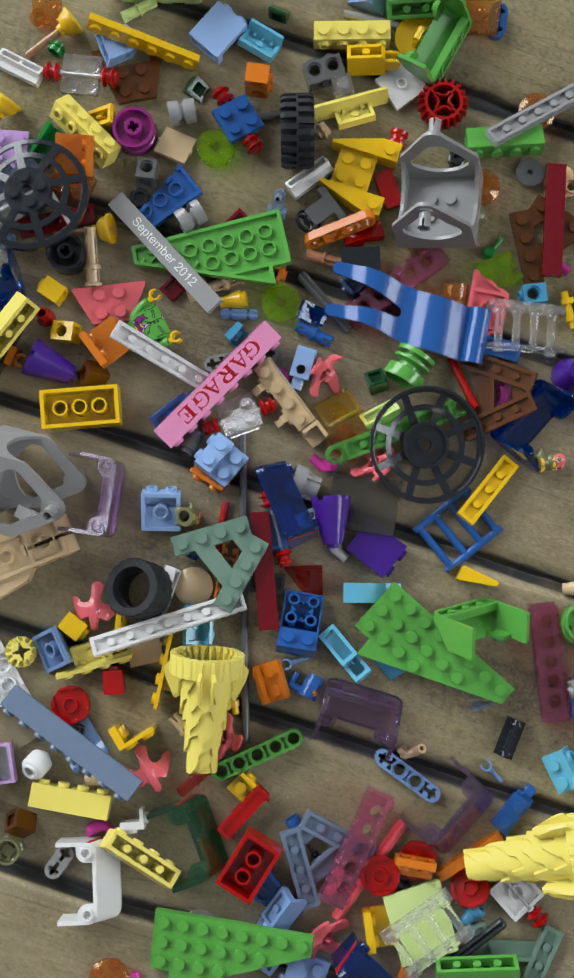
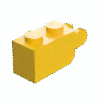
[347,44,401,76]

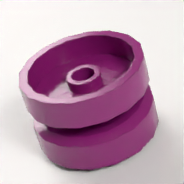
[112,107,157,157]

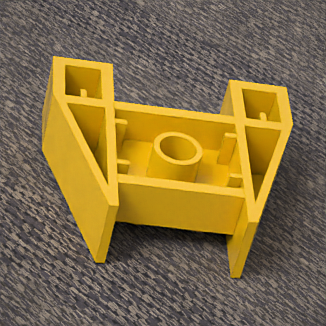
[318,138,403,221]

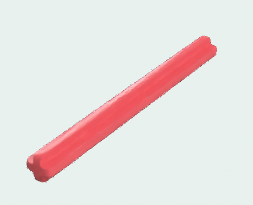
[331,819,408,921]

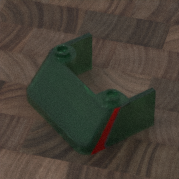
[146,793,229,894]

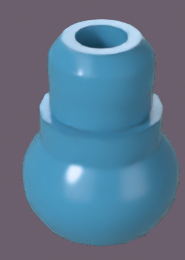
[461,906,485,926]

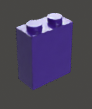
[345,518,407,578]

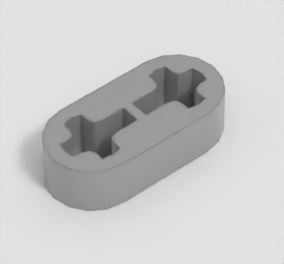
[44,847,76,879]

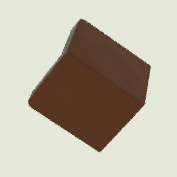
[78,359,111,387]
[4,807,37,838]

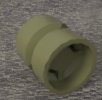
[0,834,25,865]

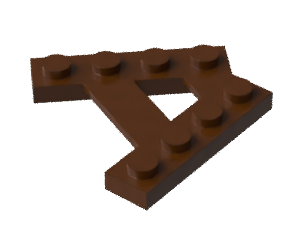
[509,194,574,284]
[458,354,538,443]

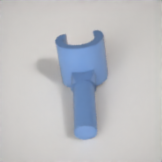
[281,657,309,670]
[480,759,503,783]

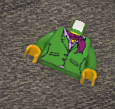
[128,289,183,348]

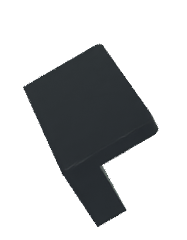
[341,246,380,270]

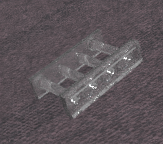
[485,298,566,358]
[379,887,476,978]

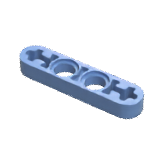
[374,748,441,803]

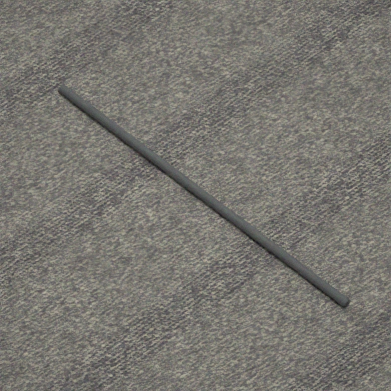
[239,429,250,743]

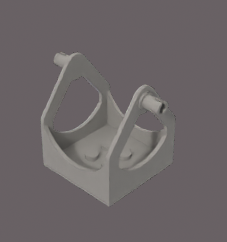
[392,117,484,248]
[0,425,87,537]

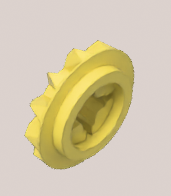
[5,636,37,668]

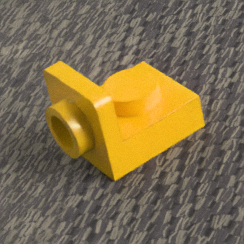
[227,770,258,801]

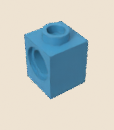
[517,282,548,308]

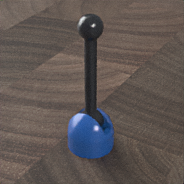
[285,813,319,858]

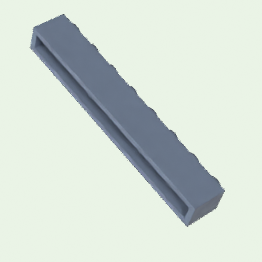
[0,685,143,802]

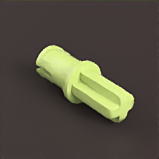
[120,0,158,24]

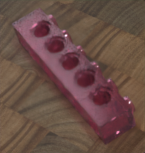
[344,248,450,331]
[527,601,571,723]
[318,785,394,910]

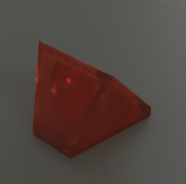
[283,565,323,595]

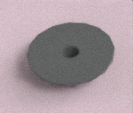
[516,158,544,186]

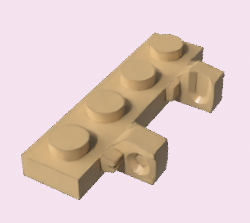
[251,357,316,431]

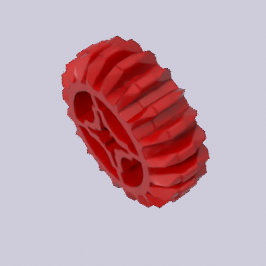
[417,78,469,130]

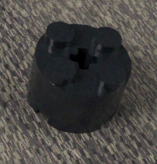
[46,233,86,275]

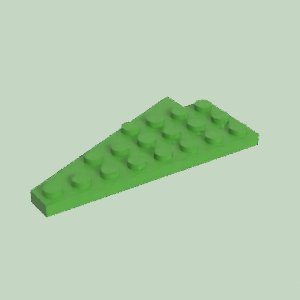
[131,209,292,286]
[355,581,515,704]
[150,907,315,978]

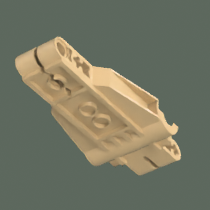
[0,514,80,600]

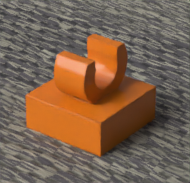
[3,345,27,369]

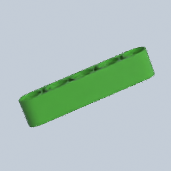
[212,728,302,781]

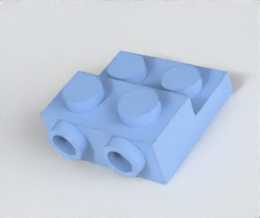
[194,432,249,489]
[141,485,182,532]
[278,956,331,978]

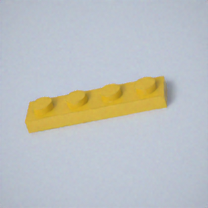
[456,454,519,526]

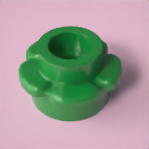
[47,40,66,58]

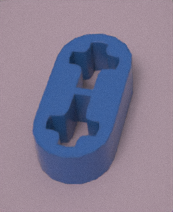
[487,3,508,41]

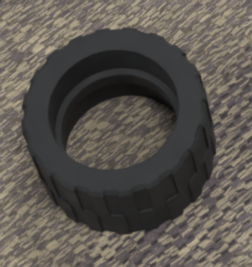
[105,558,173,621]

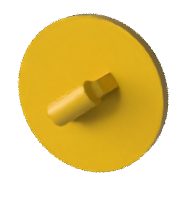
[394,17,433,55]

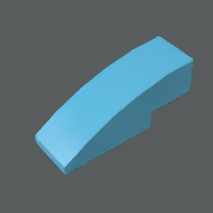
[343,583,401,603]
[318,624,372,684]

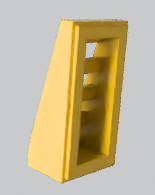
[455,565,499,587]

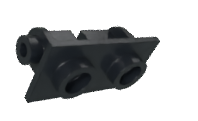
[493,716,526,760]

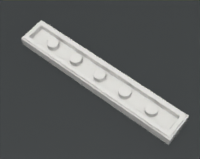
[109,320,209,388]

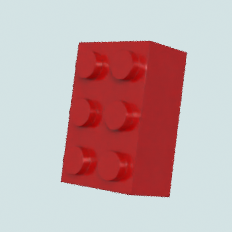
[215,825,283,905]

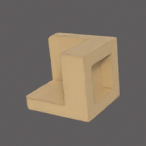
[301,420,329,449]

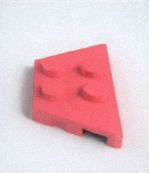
[467,269,509,336]
[72,281,146,326]

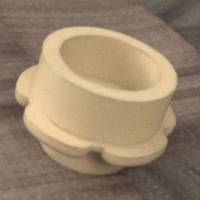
[315,121,332,139]

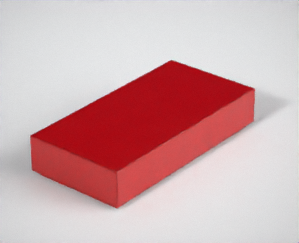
[373,168,401,211]

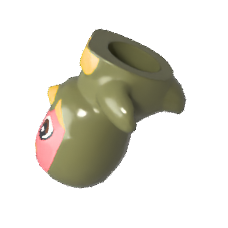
[532,447,566,474]
[174,502,203,527]

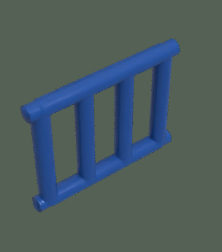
[412,486,503,574]

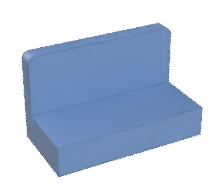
[261,886,307,930]

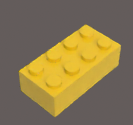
[39,384,123,432]

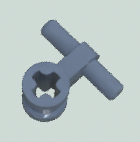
[266,188,288,225]

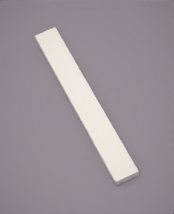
[89,594,247,658]

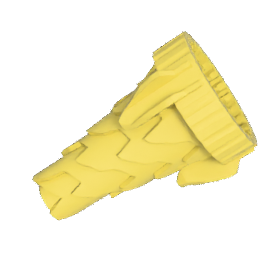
[164,644,249,774]
[463,813,574,901]

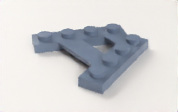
[279,808,377,911]

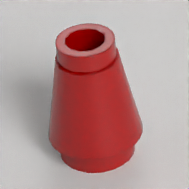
[36,307,56,327]

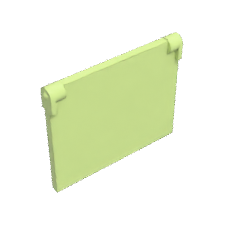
[382,879,459,968]

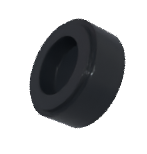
[130,188,150,209]

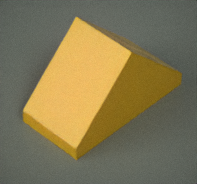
[88,103,117,132]

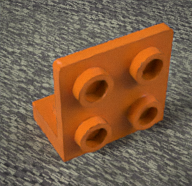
[54,133,95,177]
[78,316,131,369]

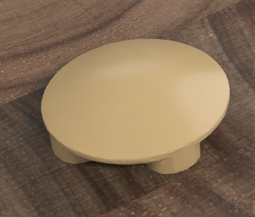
[175,567,213,605]

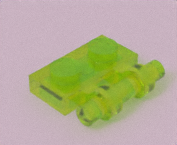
[474,249,524,289]

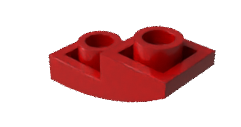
[343,221,385,247]

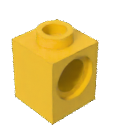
[37,275,69,307]
[50,320,83,345]
[57,611,90,641]

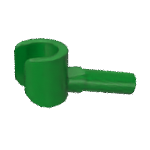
[482,236,504,259]

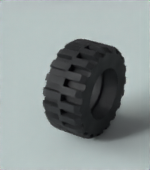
[280,92,315,169]

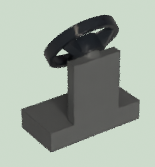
[295,185,346,233]

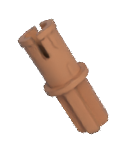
[304,248,341,268]

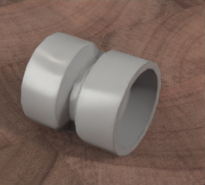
[167,98,198,127]
[173,199,209,233]

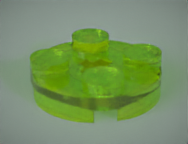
[197,129,235,168]
[262,283,300,323]

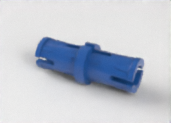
[294,320,334,348]

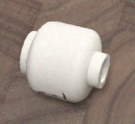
[22,749,52,780]

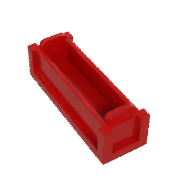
[217,783,270,841]

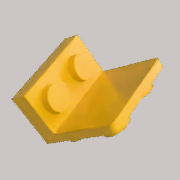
[108,722,158,752]
[362,904,396,955]

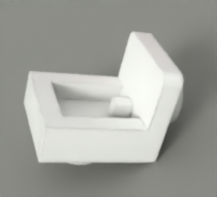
[120,806,149,834]

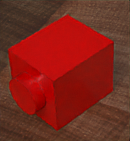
[102,665,126,695]

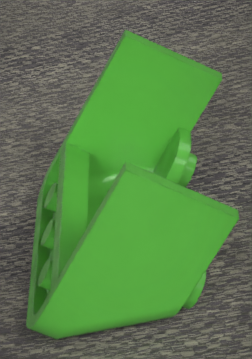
[398,0,472,85]
[434,597,530,661]

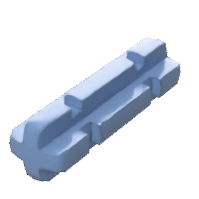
[220,308,258,321]

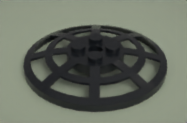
[0,139,89,251]
[369,386,485,504]

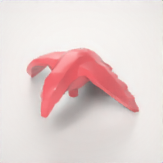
[310,354,343,397]
[350,447,395,481]
[73,581,116,631]
[218,712,243,761]
[128,745,171,792]
[310,918,349,960]

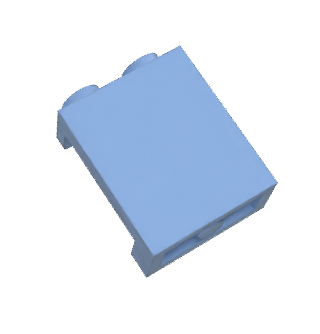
[188,0,248,65]

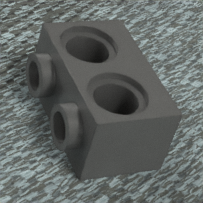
[303,53,346,92]

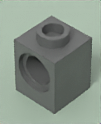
[135,157,159,190]

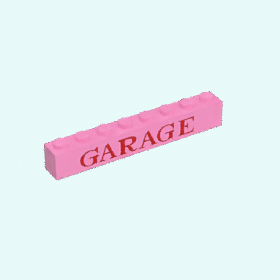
[153,321,281,448]

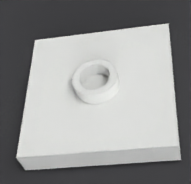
[375,62,426,112]

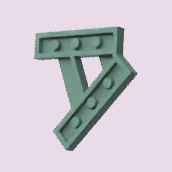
[170,516,269,614]
[465,920,564,978]

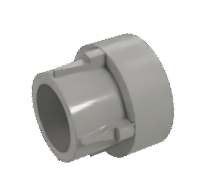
[284,463,322,501]

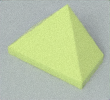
[359,400,401,429]

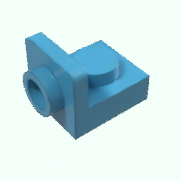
[225,321,249,348]

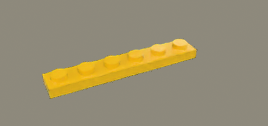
[85,12,200,71]

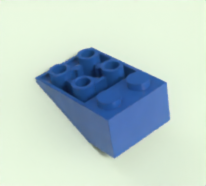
[275,589,324,658]

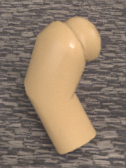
[397,744,426,759]

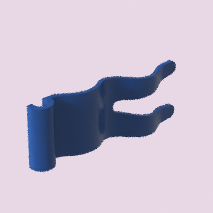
[325,262,492,366]

